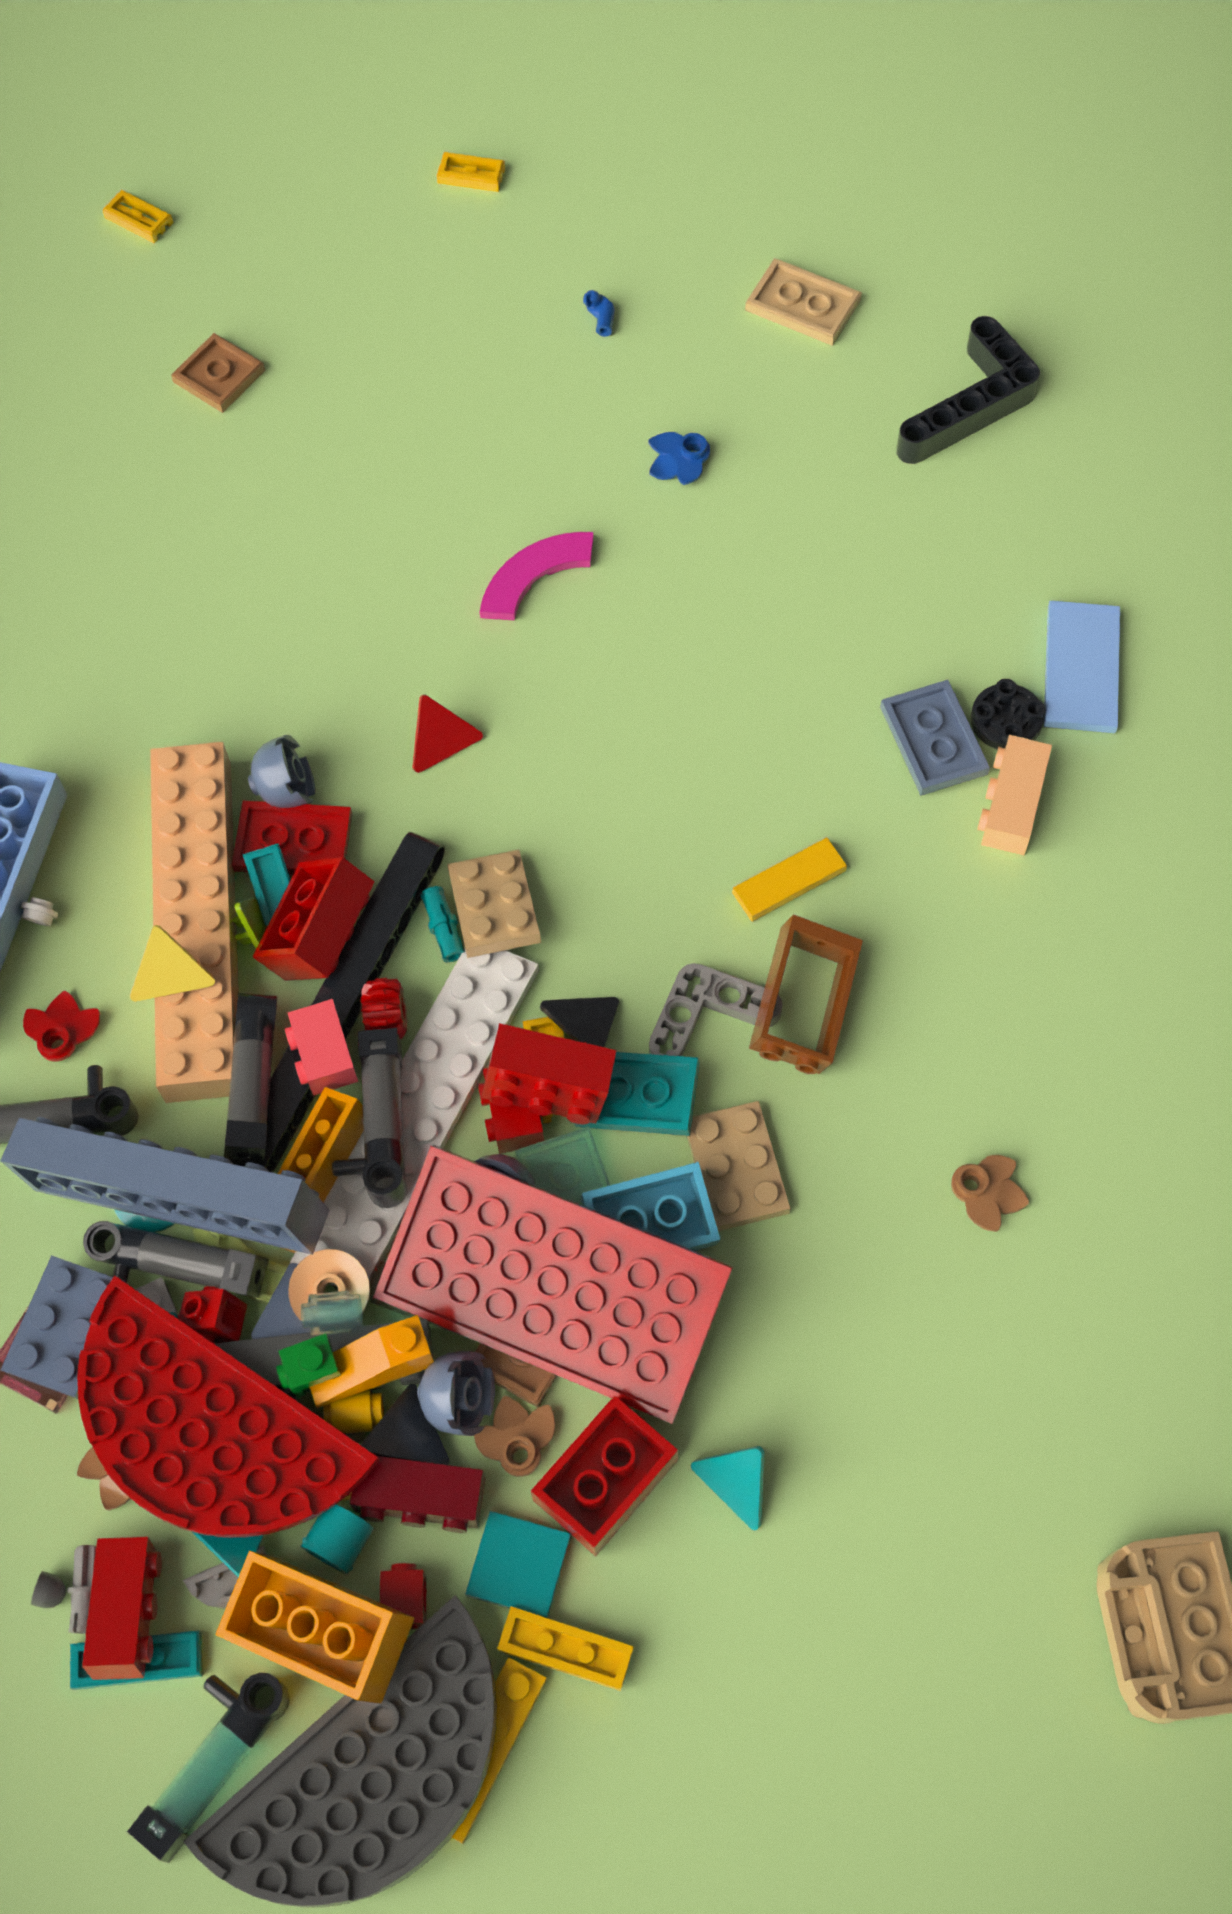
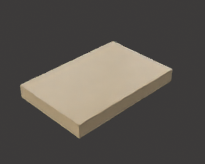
[745,258,862,346]

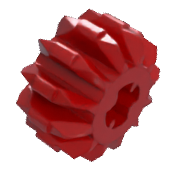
[361,977,408,1039]

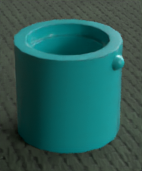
[300,1504,374,1574]

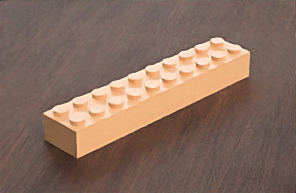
[150,742,239,1103]

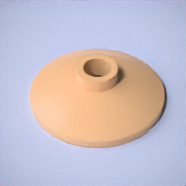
[288,1249,370,1331]

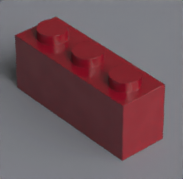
[350,1456,486,1533]

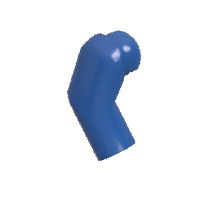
[583,290,615,337]

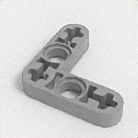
[649,963,783,1056]

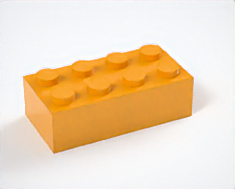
[215,1551,414,1704]

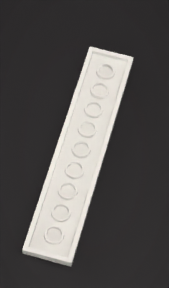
[290,948,539,1287]

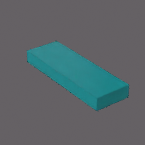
[70,1630,202,1690]

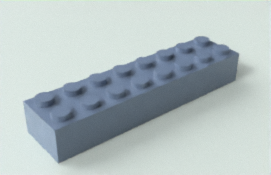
[0,1117,329,1255]

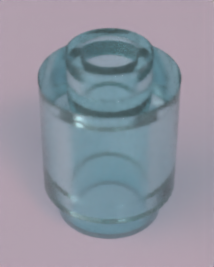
[301,1291,363,1336]

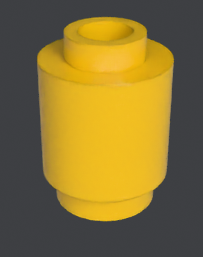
[323,1390,384,1434]

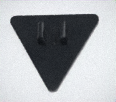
[540,997,620,1047]
[361,1384,450,1465]

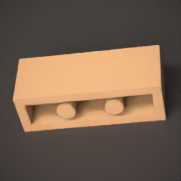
[977,735,1052,855]

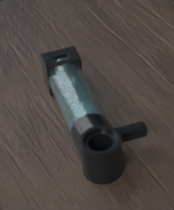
[127,1672,289,1863]

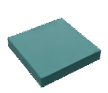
[465,1511,571,1618]

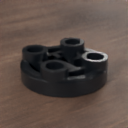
[971,679,1045,749]

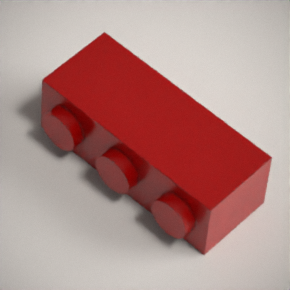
[82,1537,162,1680]

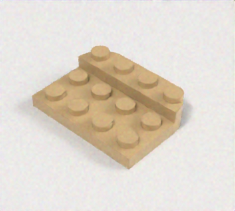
[1097,1531,1232,1724]

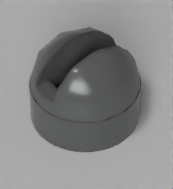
[31,1571,66,1608]

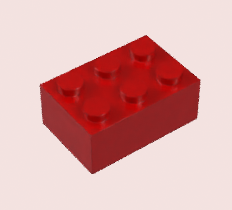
[252,857,375,981]
[481,1023,616,1124]
[531,1395,678,1557]

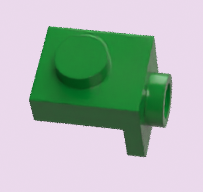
[276,1333,341,1398]

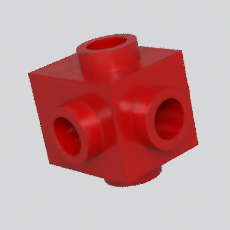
[178,1286,247,1344]

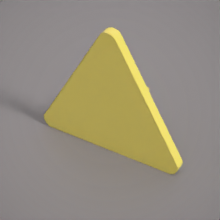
[130,925,215,1002]

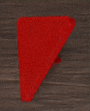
[412,694,483,773]

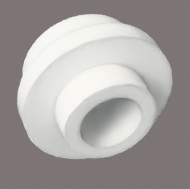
[20,897,59,927]

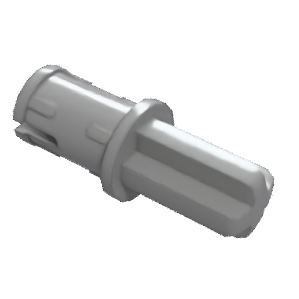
[68,1545,96,1634]

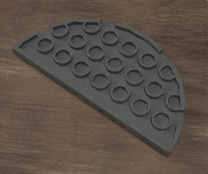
[183,1595,497,1908]

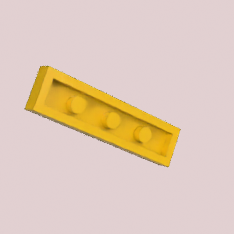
[452,1657,547,1844]

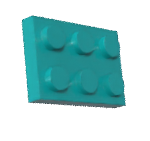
[574,1052,700,1136]

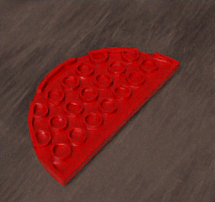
[77,1276,380,1537]

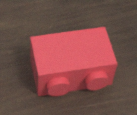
[284,999,358,1096]

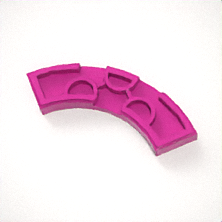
[479,532,594,621]

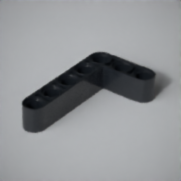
[896,316,1040,464]

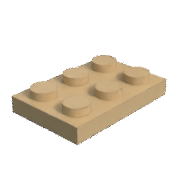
[447,850,541,958]
[687,1101,791,1231]

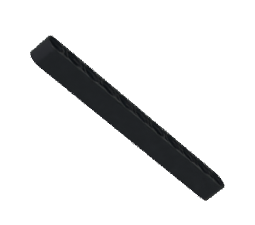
[232,832,445,1173]

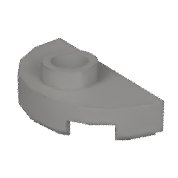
[183,1546,266,1609]

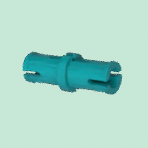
[420,886,465,963]

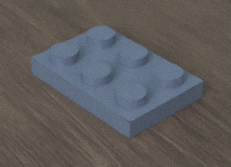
[880,680,990,796]
[1,1255,126,1399]

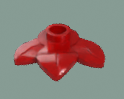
[23,991,100,1062]

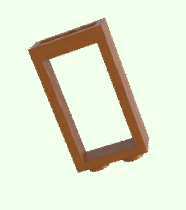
[749,914,863,1074]

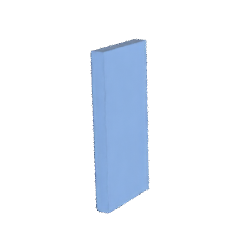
[1043,601,1120,733]

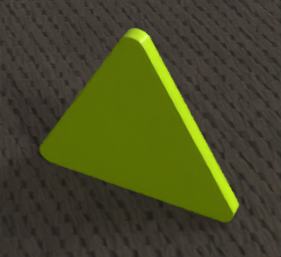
[232,896,268,969]

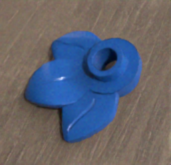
[648,432,710,485]

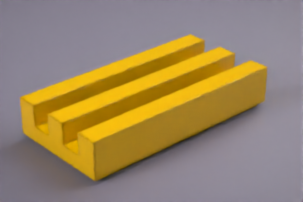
[437,152,505,192]
[102,190,174,243]

